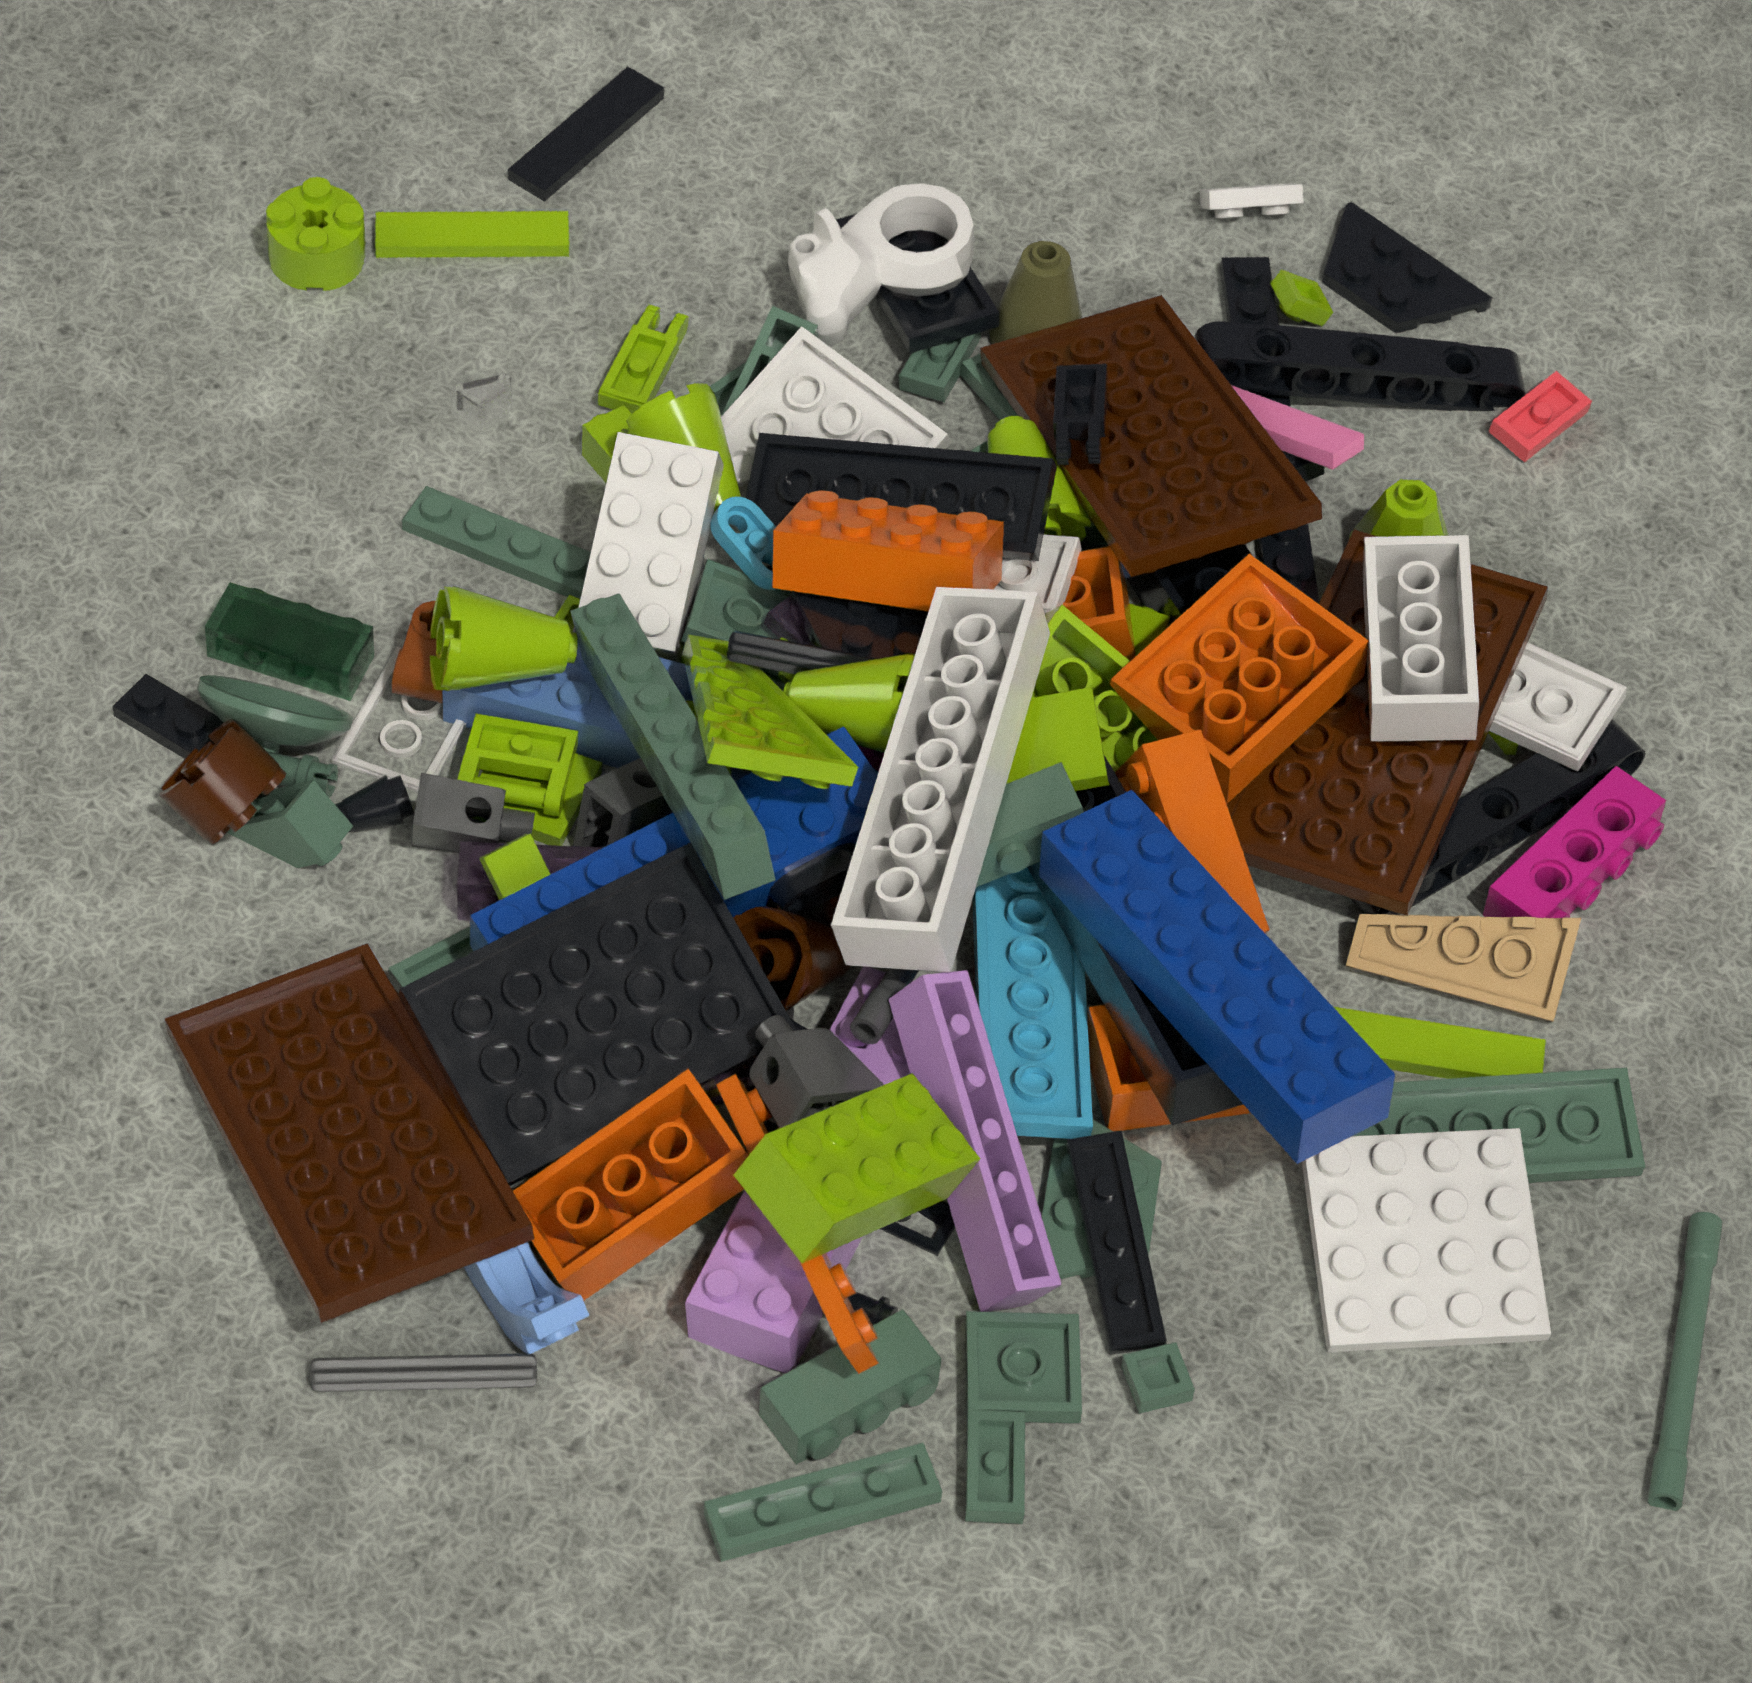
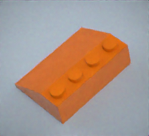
[1110,554,1369,804]

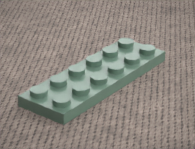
[1353,1067,1645,1183]

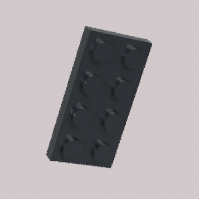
[836,213,999,353]

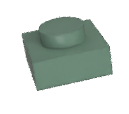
[1121,1342,1195,1414]

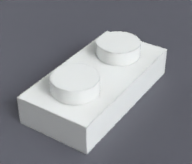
[1199,183,1303,218]

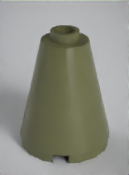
[989,241,1083,344]

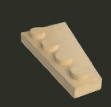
[1346,914,1581,1022]

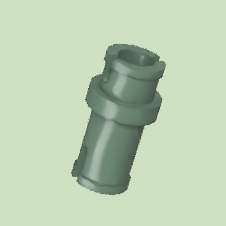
[268,752,338,798]

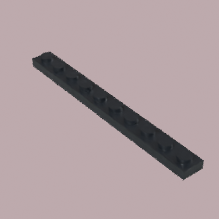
[1220,257,1320,604]

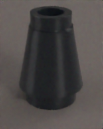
[335,775,414,833]

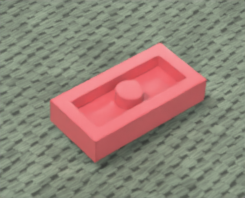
[1489,371,1592,463]

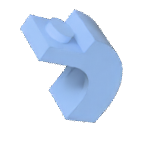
[464,1242,589,1355]

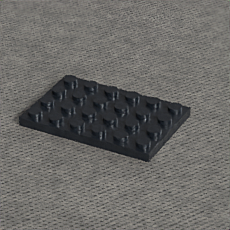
[398,842,797,1186]

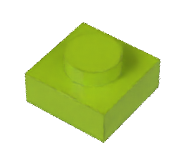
[1270,269,1334,327]

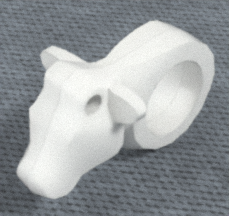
[788,183,974,346]

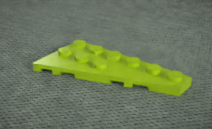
[682,634,858,789]

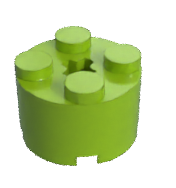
[266,177,366,291]

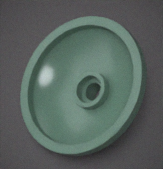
[197,675,353,753]

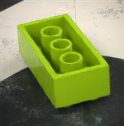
[1031,605,1157,772]
[734,1073,981,1263]

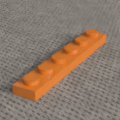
[716,1074,879,1374]

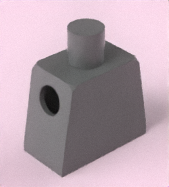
[572,758,673,859]
[412,773,535,856]
[750,1015,884,1128]

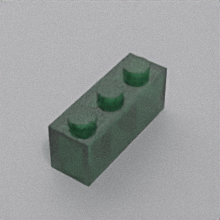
[205,582,374,701]

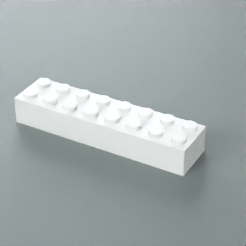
[831,587,1050,973]

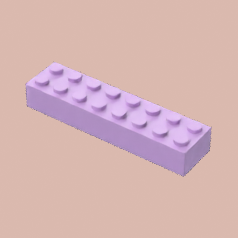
[685,966,910,1374]

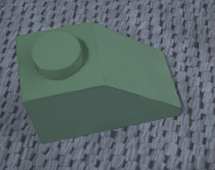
[227,780,353,868]

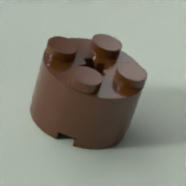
[159,719,287,845]

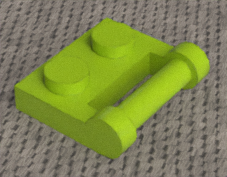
[457,714,578,817]

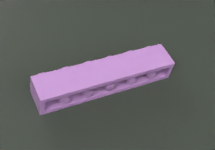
[888,970,1062,1312]

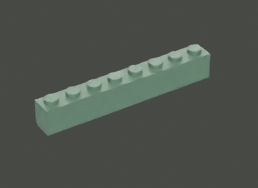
[571,593,776,900]

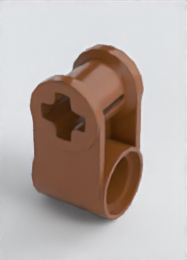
[391,601,443,703]

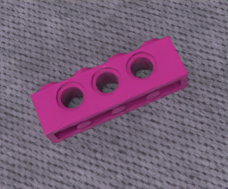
[1483,766,1666,918]

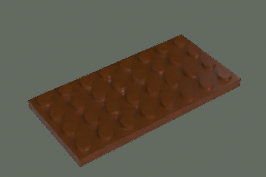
[980,295,1322,577]
[1227,529,1548,916]
[164,943,534,1323]

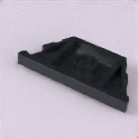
[1322,201,1492,334]
[790,591,929,659]

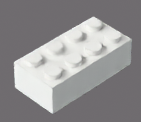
[573,432,724,663]
[1363,535,1479,741]

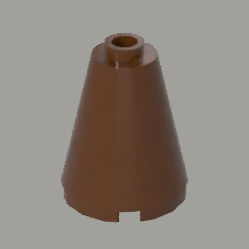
[733,906,851,1011]

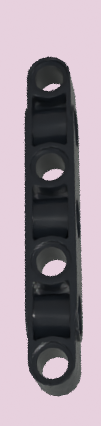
[1194,321,1526,411]
[1350,719,1645,915]

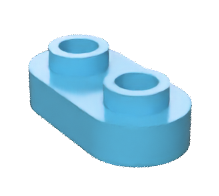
[710,497,777,590]

